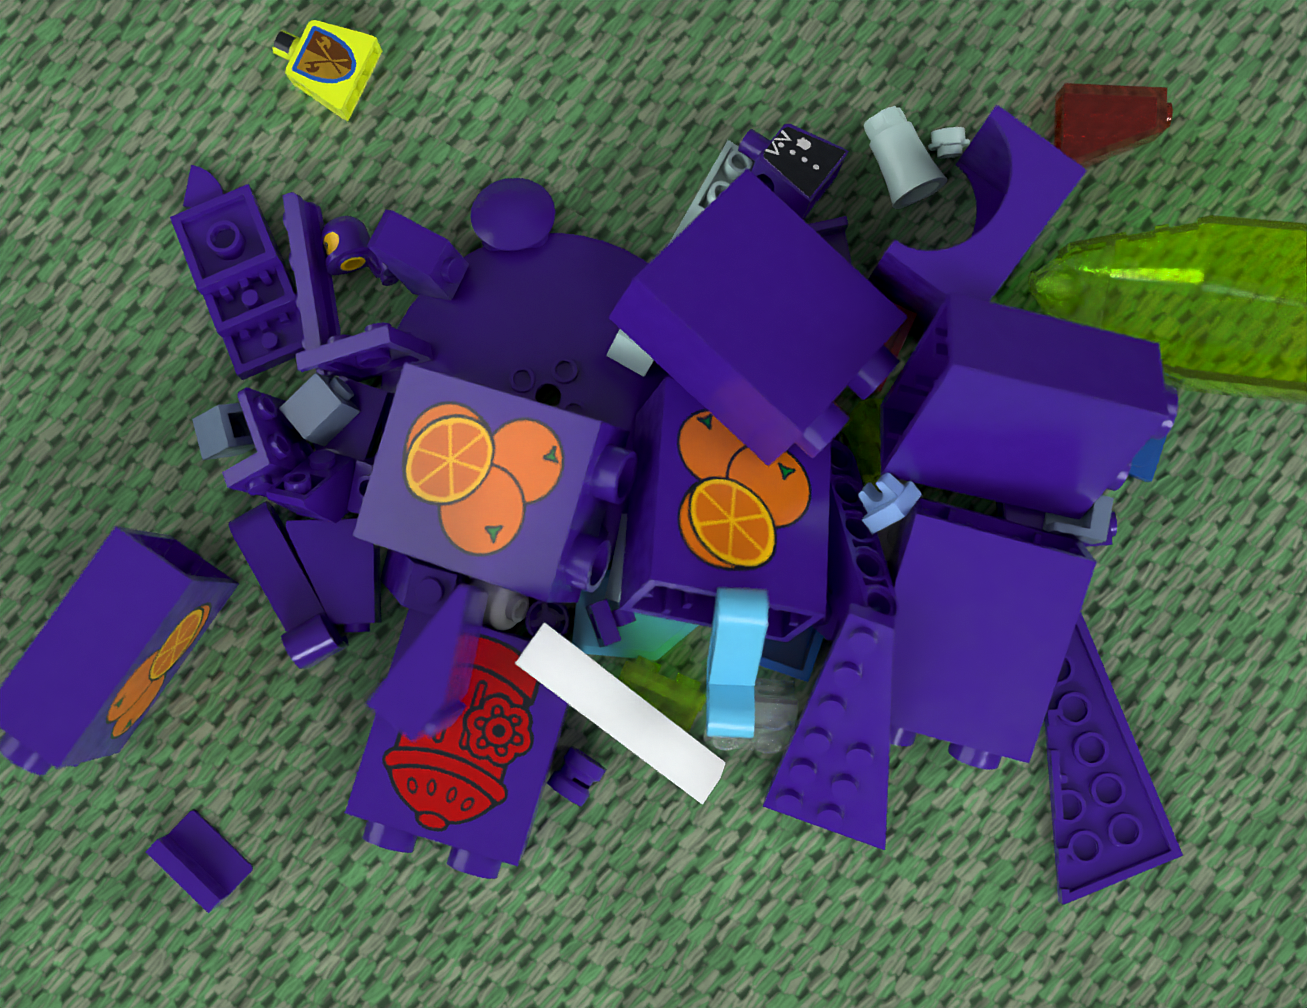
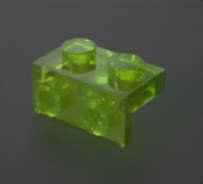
[618,655,706,732]

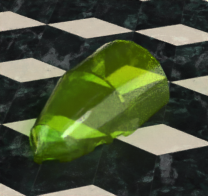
[1028,215,1307,405]

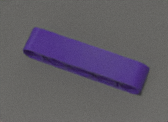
[827,439,899,624]

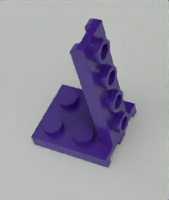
[282,192,433,382]

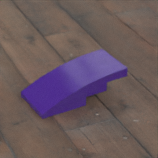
[170,184,305,380]

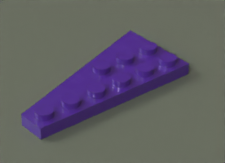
[763,603,896,850]
[1044,612,1183,905]

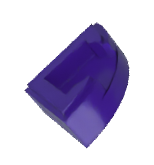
[183,165,225,209]

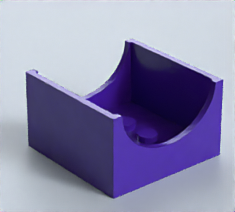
[868,104,1087,333]

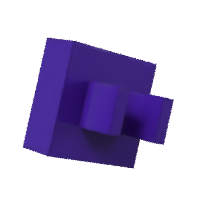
[585,599,636,648]

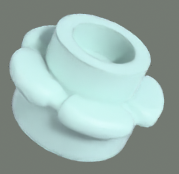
[928,127,970,159]

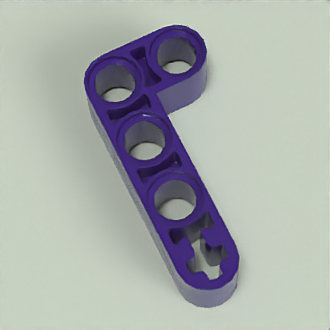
[228,501,349,669]

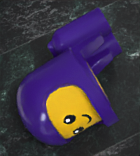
[320,216,399,286]

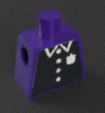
[738,124,849,220]

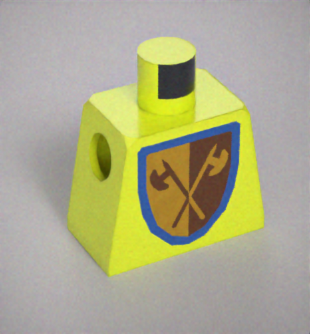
[273,20,382,121]

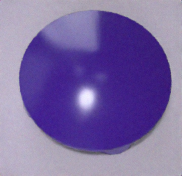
[470,178,555,251]

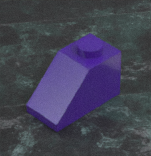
[367,210,469,300]

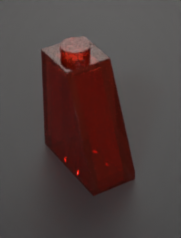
[1054,83,1173,168]

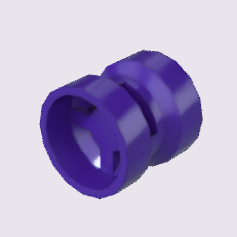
[525,600,570,637]
[547,746,607,807]

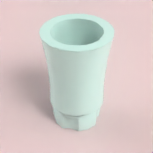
[864,106,947,209]

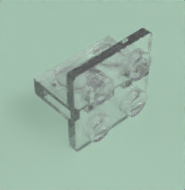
[703,678,798,754]

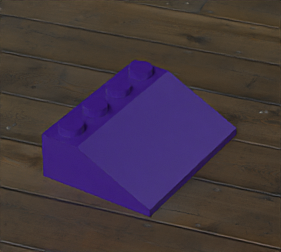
[366,584,489,742]

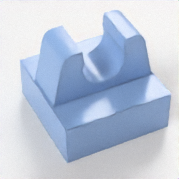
[859,473,922,534]

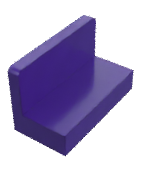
[145,810,253,913]

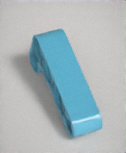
[706,588,768,738]

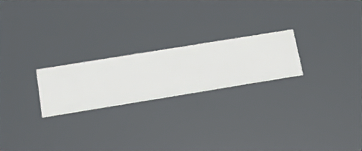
[515,622,725,805]

